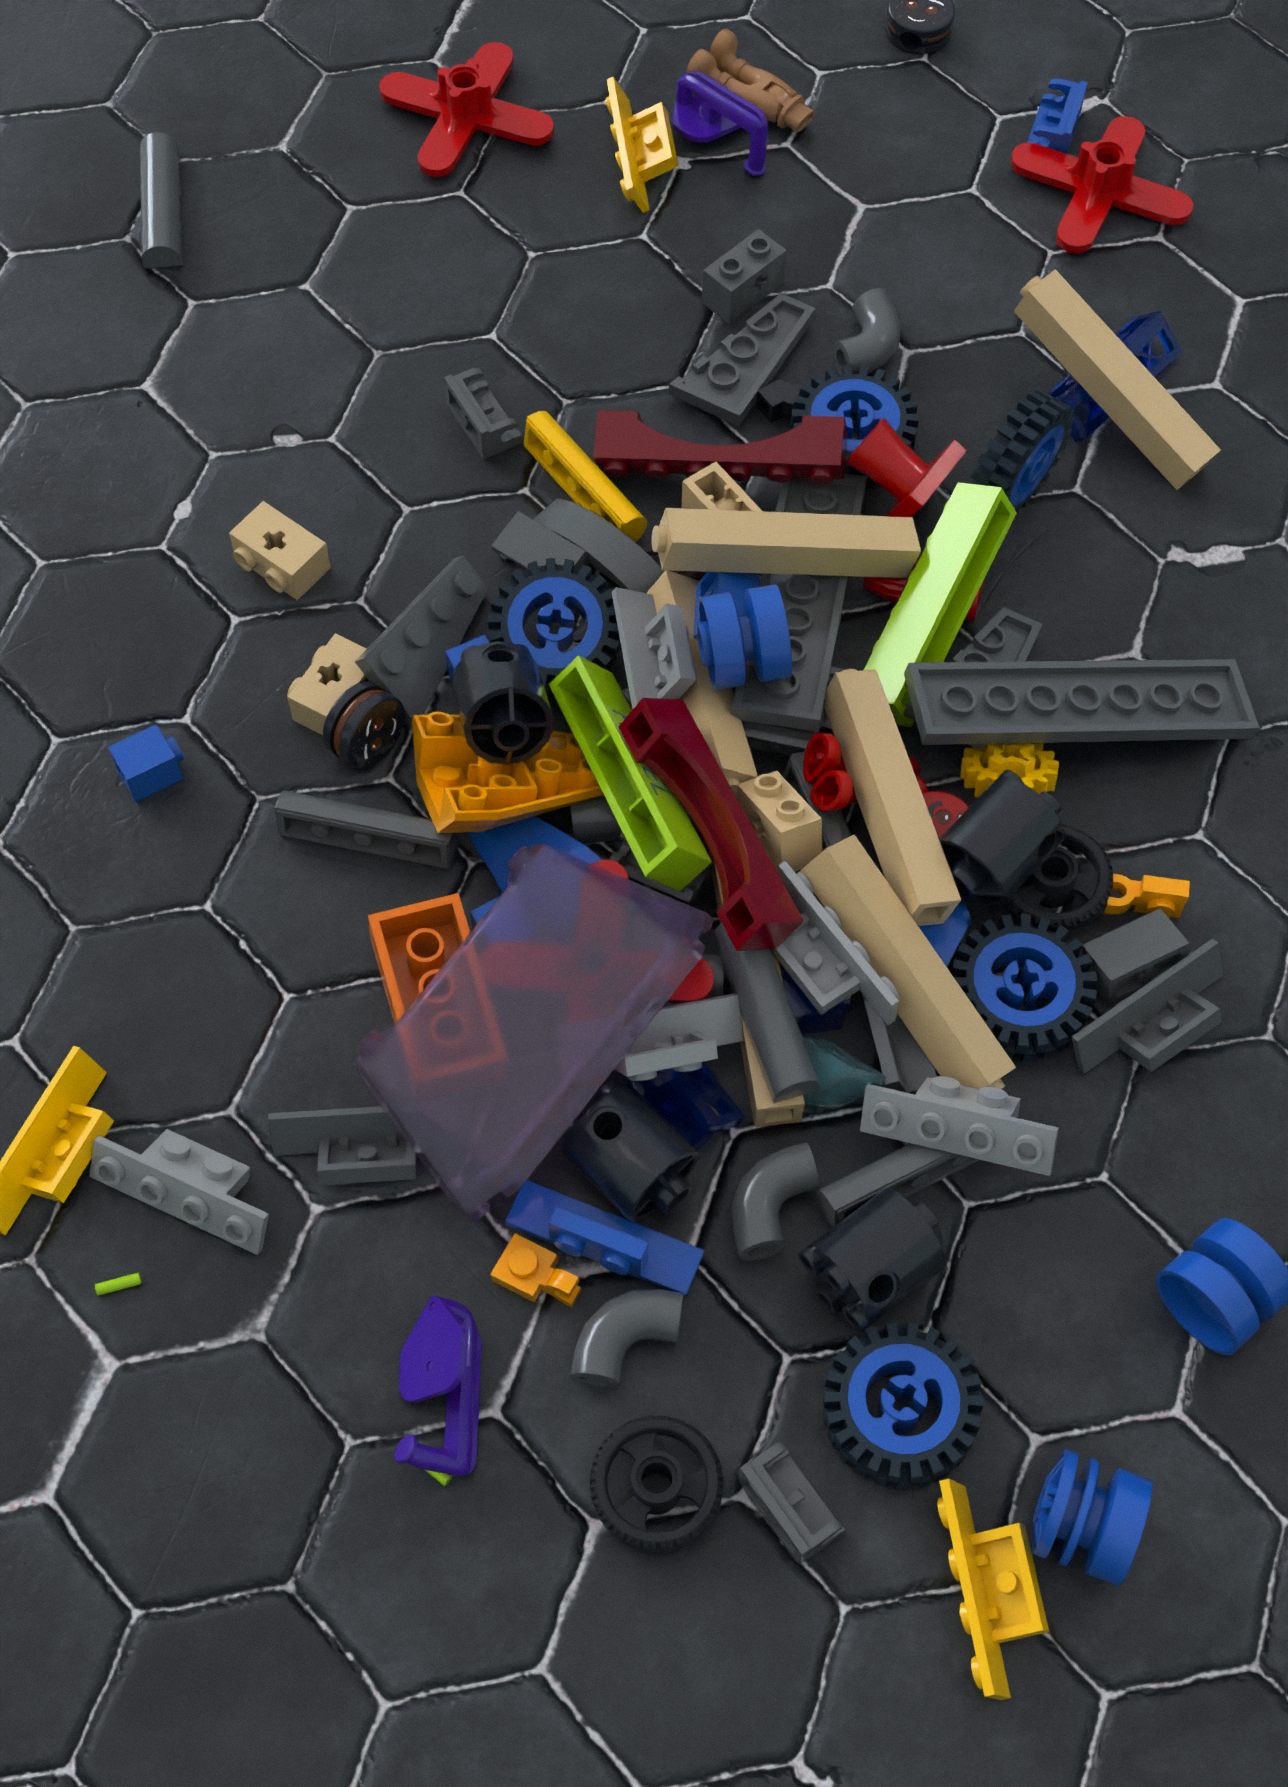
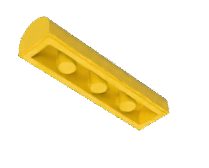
[524,411,647,542]

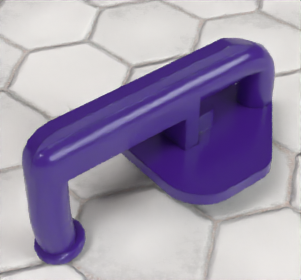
[672,71,768,176]
[394,1296,482,1476]

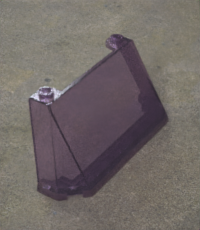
[352,844,713,1221]

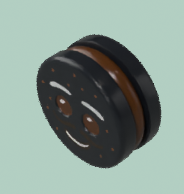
[885,0,955,54]
[323,682,405,769]

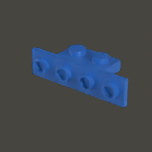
[505,1180,705,1297]

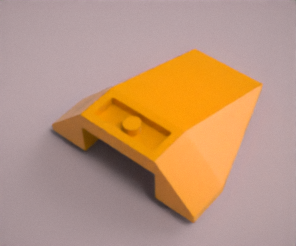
[412,712,604,833]

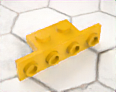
[606,77,678,213]
[0,1046,114,1235]
[937,1479,1049,1700]

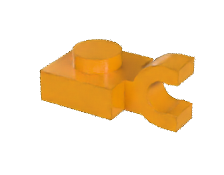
[1104,873,1190,918]
[490,1233,582,1307]

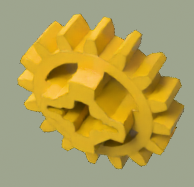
[960,743,1059,798]

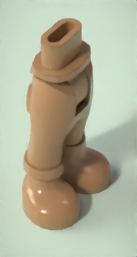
[686,29,815,132]

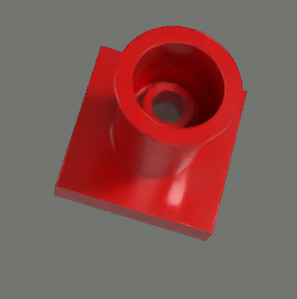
[845,417,967,517]

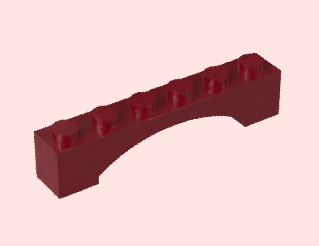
[593,410,848,484]
[618,698,804,951]

